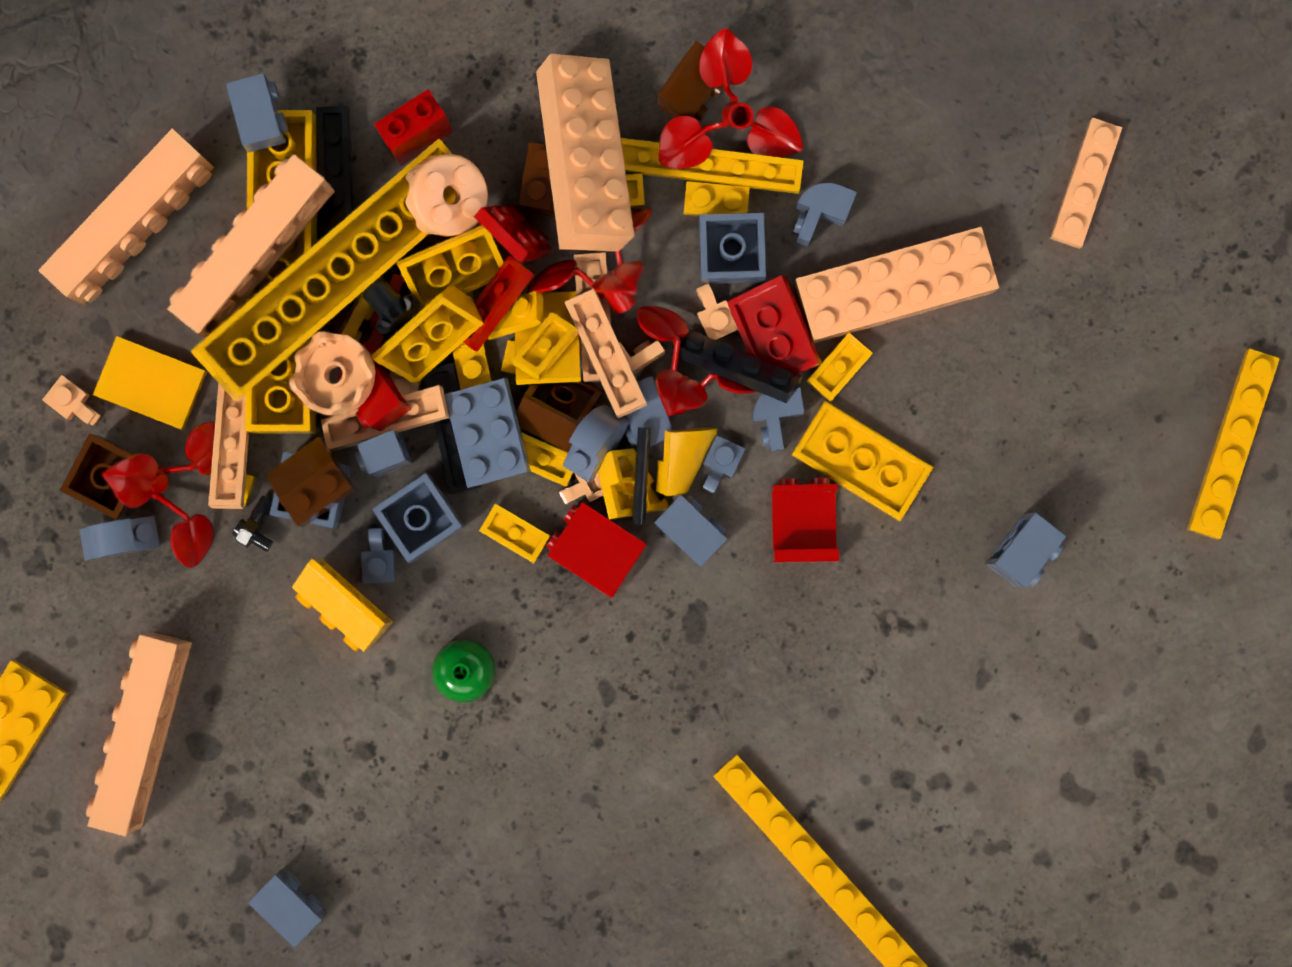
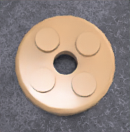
[405,154,488,236]
[289,332,375,416]

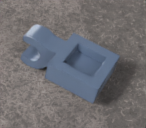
[702,435,745,494]
[361,528,396,584]

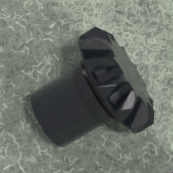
[362,278,421,336]

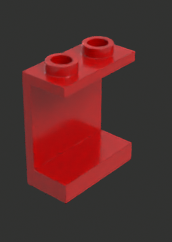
[374,89,453,166]
[771,478,839,563]
[546,502,647,598]

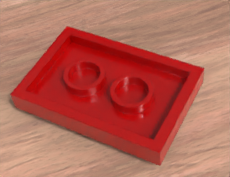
[473,204,553,263]
[727,275,822,374]

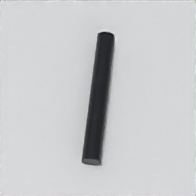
[632,427,651,524]

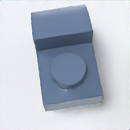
[793,183,857,247]
[752,386,804,453]
[562,404,630,482]
[79,516,160,561]

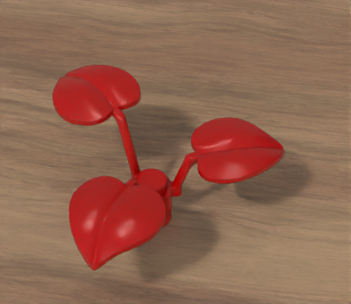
[658,28,803,169]
[528,208,653,314]
[636,306,757,416]
[102,421,215,569]

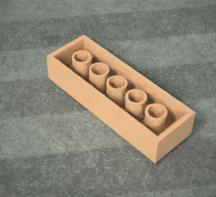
[536,54,634,252]
[38,129,214,305]
[167,154,335,338]
[793,227,999,343]
[86,633,192,836]

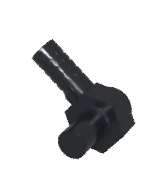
[232,495,274,552]

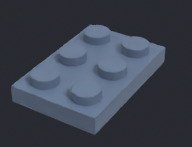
[444,378,531,488]

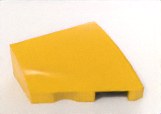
[656,427,718,496]
[598,449,669,520]

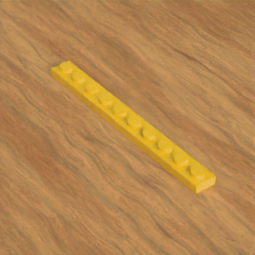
[713,754,928,967]

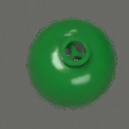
[431,639,496,703]

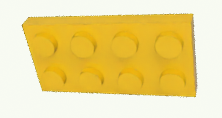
[0,660,68,802]

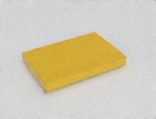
[515,291,581,385]
[93,336,207,430]

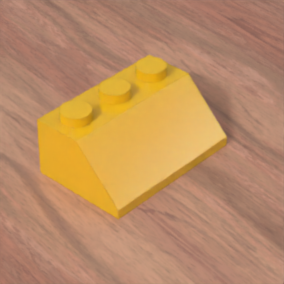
[397,225,504,311]
[371,285,484,384]
[292,558,393,652]

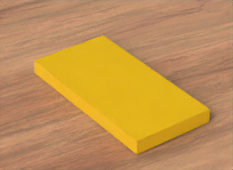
[791,401,934,522]

